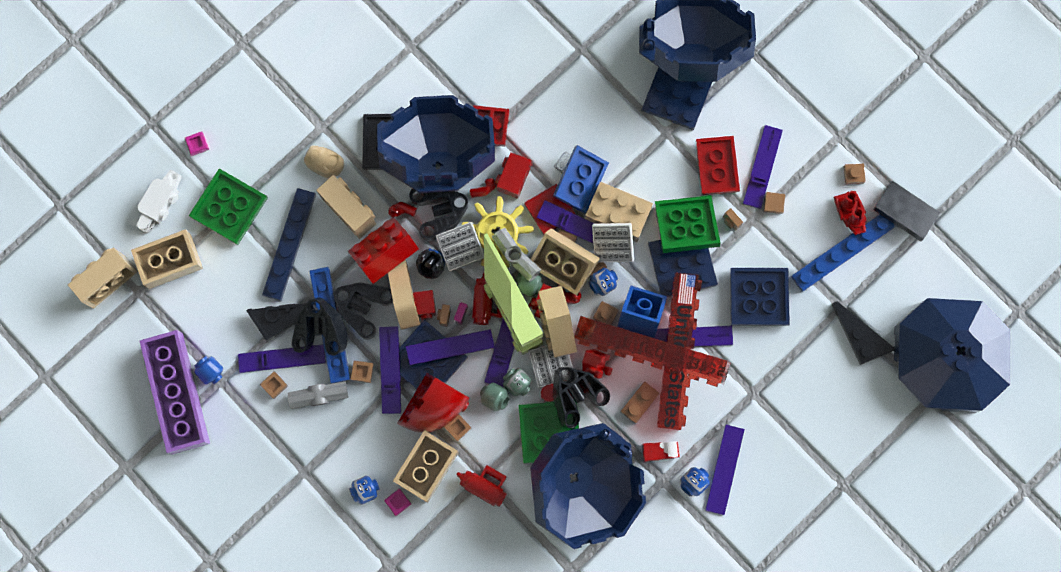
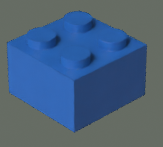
[617,286,667,339]

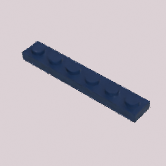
[262,188,316,301]

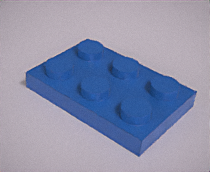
[553,145,609,214]

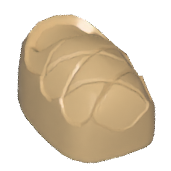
[304,146,344,178]

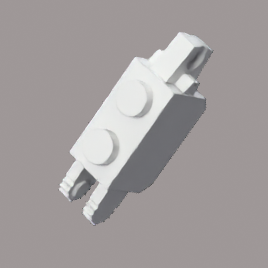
[137,170,182,233]

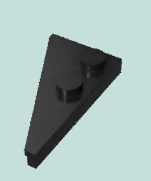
[832,301,895,365]
[246,302,316,342]

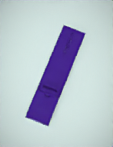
[743,125,783,209]
[537,200,595,244]
[484,319,514,387]
[379,326,401,414]
[646,326,733,348]
[406,329,495,365]
[238,344,326,373]
[705,424,745,515]

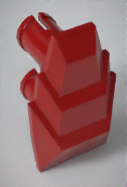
[833,191,867,235]

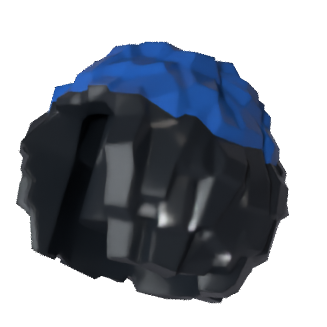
[416,248,446,279]

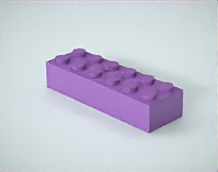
[139,330,210,455]

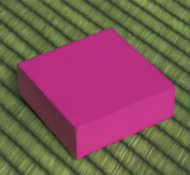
[185,131,210,156]
[454,302,468,325]
[384,488,411,516]

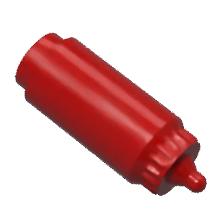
[472,273,503,325]
[456,465,507,507]

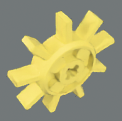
[462,196,534,268]

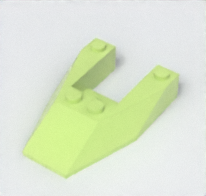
[483,233,543,355]

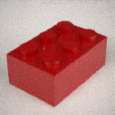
[348,217,419,284]

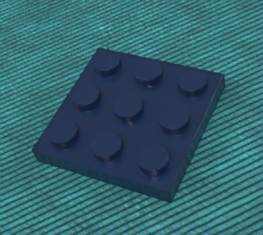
[641,67,712,130]
[648,240,718,297]
[730,268,790,326]
[399,319,468,389]

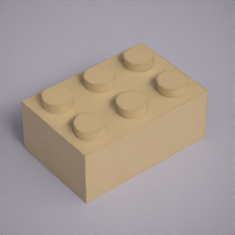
[316,175,376,239]
[585,182,653,242]
[531,228,600,295]
[131,229,203,289]
[68,247,138,309]
[537,286,577,358]
[393,430,459,503]

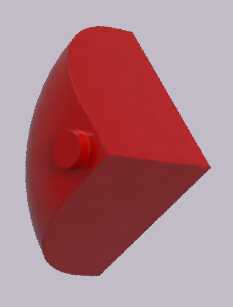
[397,373,470,433]

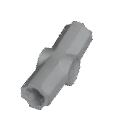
[492,228,541,282]
[287,381,348,409]

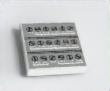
[436,222,484,272]
[592,223,634,262]
[528,346,573,389]

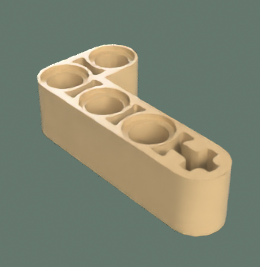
[388,260,420,330]

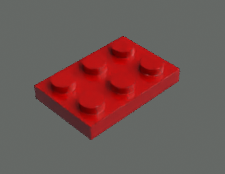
[695,136,740,196]

